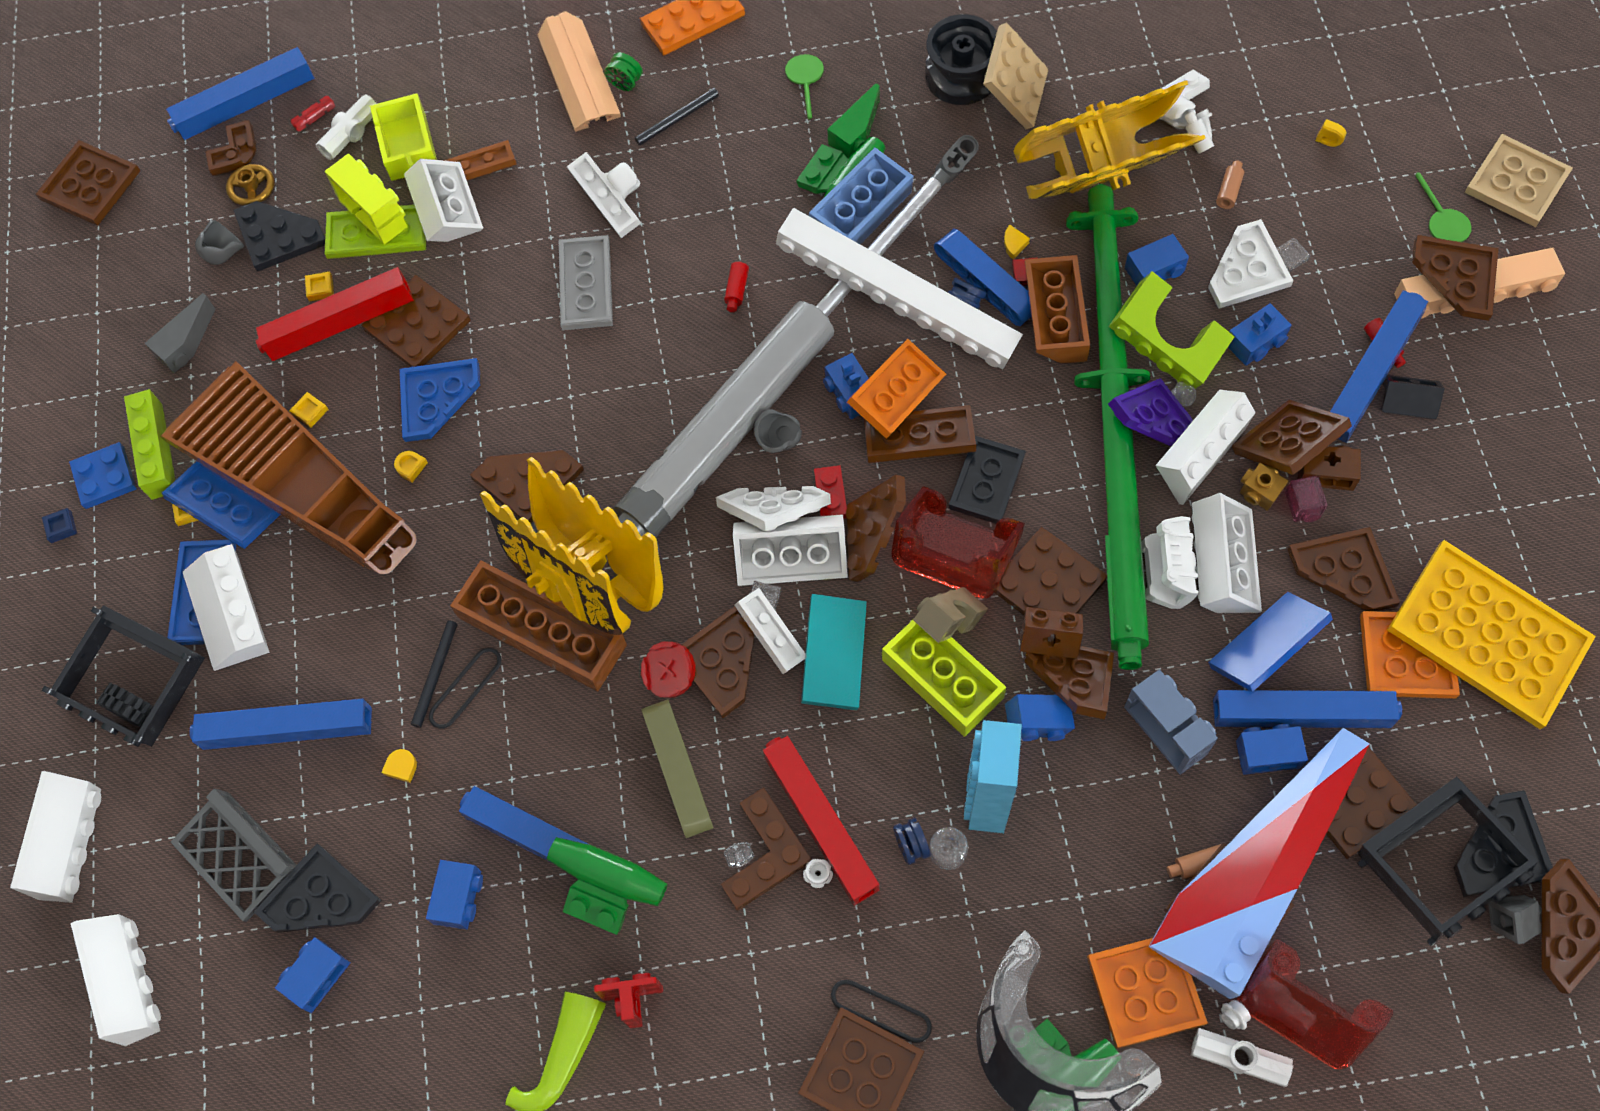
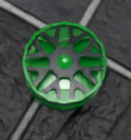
[604,53,643,91]

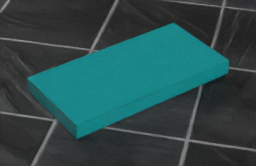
[801,594,867,710]

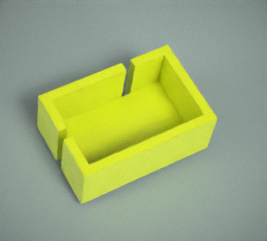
[370,93,437,181]
[325,153,408,245]

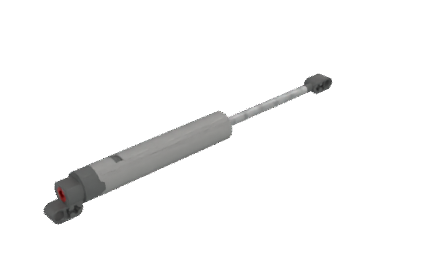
[614,135,979,577]

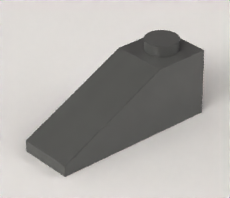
[144,293,216,373]

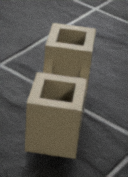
[913,587,988,643]

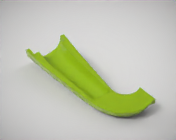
[505,992,606,1111]

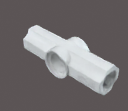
[315,94,377,160]
[1191,1028,1293,1087]

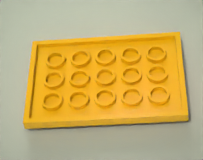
[1387,540,1596,729]

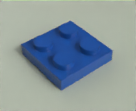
[69,442,137,509]

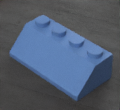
[809,148,914,244]

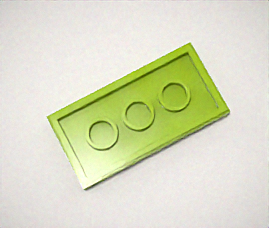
[325,205,426,259]

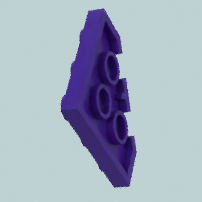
[1108,378,1193,447]

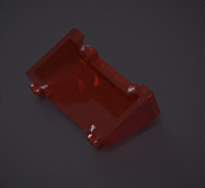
[891,486,1025,599]
[1238,939,1394,1069]

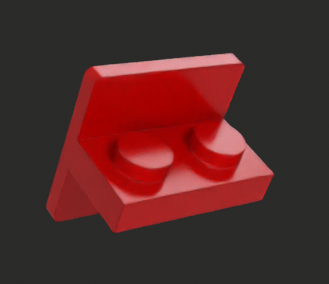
[594,973,663,1028]

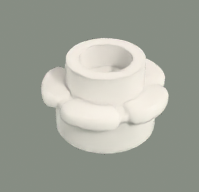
[803,859,833,888]
[1221,1000,1251,1030]

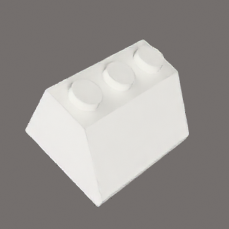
[404,159,483,242]

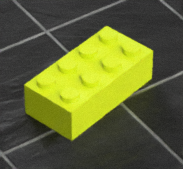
[882,620,1006,737]

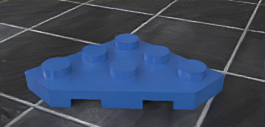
[400,358,480,442]

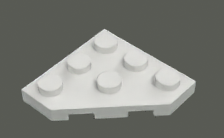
[1208,219,1293,309]
[716,486,831,531]

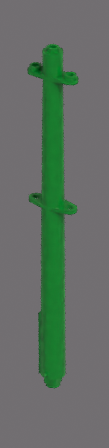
[1066,184,1150,670]

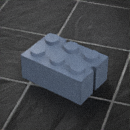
[1124,669,1218,775]

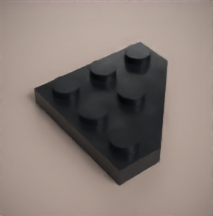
[233,201,325,272]
[1453,790,1552,897]
[254,843,382,933]

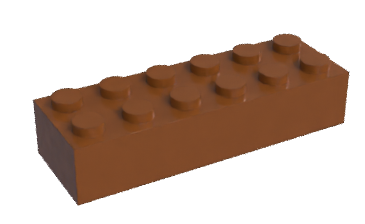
[450,560,627,692]

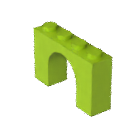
[1109,271,1235,391]

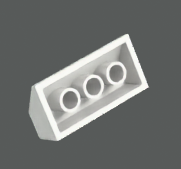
[1156,390,1255,505]
[1192,493,1262,613]
[733,515,848,586]
[183,544,270,671]
[10,771,101,903]
[71,914,161,1046]

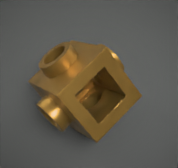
[1240,463,1288,511]

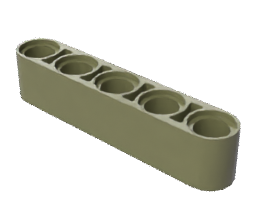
[641,699,714,839]

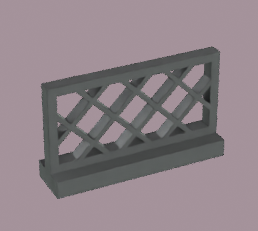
[171,788,296,922]

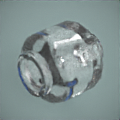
[929,827,969,870]

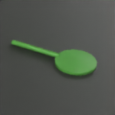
[785,54,824,120]
[1415,172,1471,242]

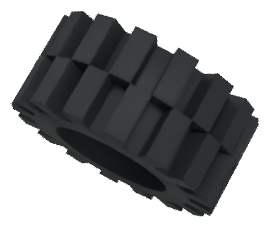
[96,683,154,728]

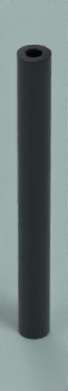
[635,88,719,146]
[411,620,458,728]

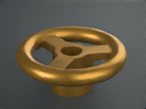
[226,164,275,206]

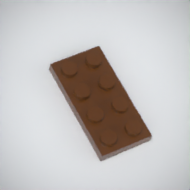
[864,405,976,463]

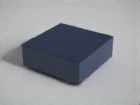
[42,508,77,543]

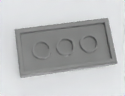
[559,235,613,330]

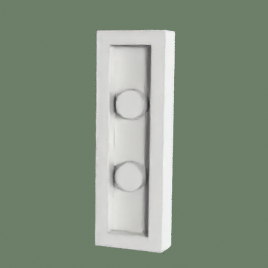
[734,588,805,674]

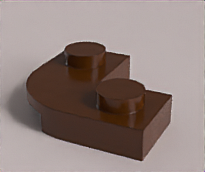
[205,120,256,176]

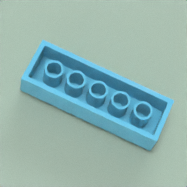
[964,720,1022,833]

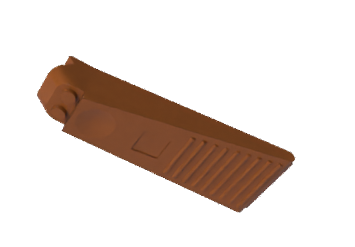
[161,361,417,574]

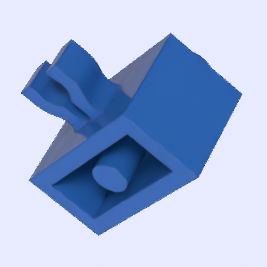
[1228,303,1292,366]
[823,353,869,419]

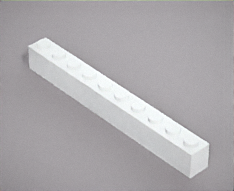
[776,208,1023,369]

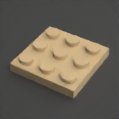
[983,23,1048,129]
[1465,134,1573,227]

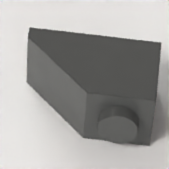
[1488,895,1542,944]

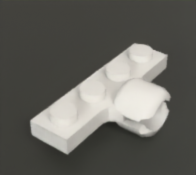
[1139,70,1210,130]
[567,152,641,238]

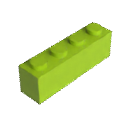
[124,389,175,500]

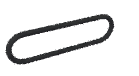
[429,648,502,729]
[831,979,932,1043]

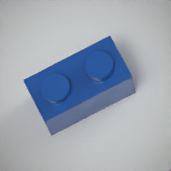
[1124,234,1189,286]
[1005,694,1075,741]
[1236,724,1308,775]
[426,860,483,930]
[275,937,351,1013]

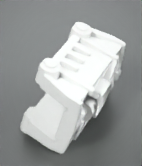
[1141,516,1198,609]

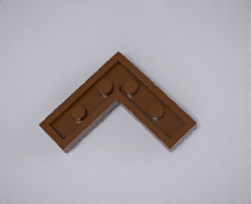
[721,787,812,911]

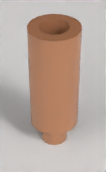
[1216,161,1244,209]
[1167,844,1221,879]

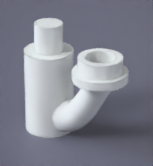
[1184,109,1214,154]

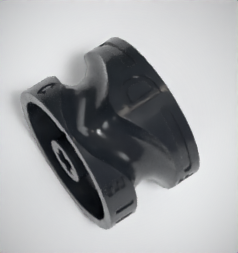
[925,14,997,105]

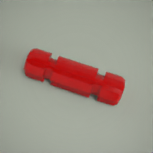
[291,96,335,132]

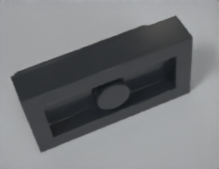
[1382,375,1445,419]

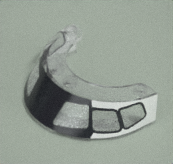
[976,930,1162,1111]

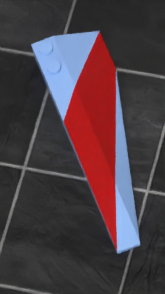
[1148,728,1369,999]

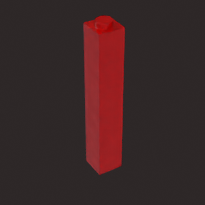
[256,267,414,361]
[763,736,880,906]

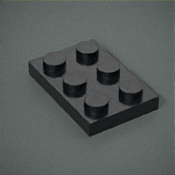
[948,436,1026,525]

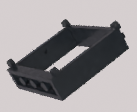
[41,605,205,747]
[1357,777,1538,946]

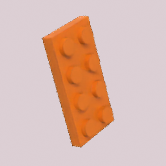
[640,0,745,56]
[847,339,946,439]

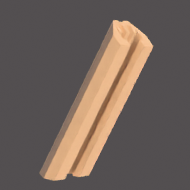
[538,11,621,132]

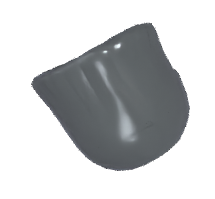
[195,220,244,265]
[754,409,802,453]

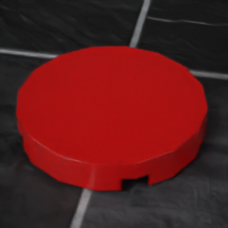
[641,641,696,698]

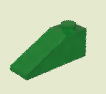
[827,83,880,159]

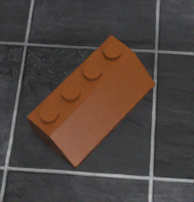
[1025,255,1090,364]

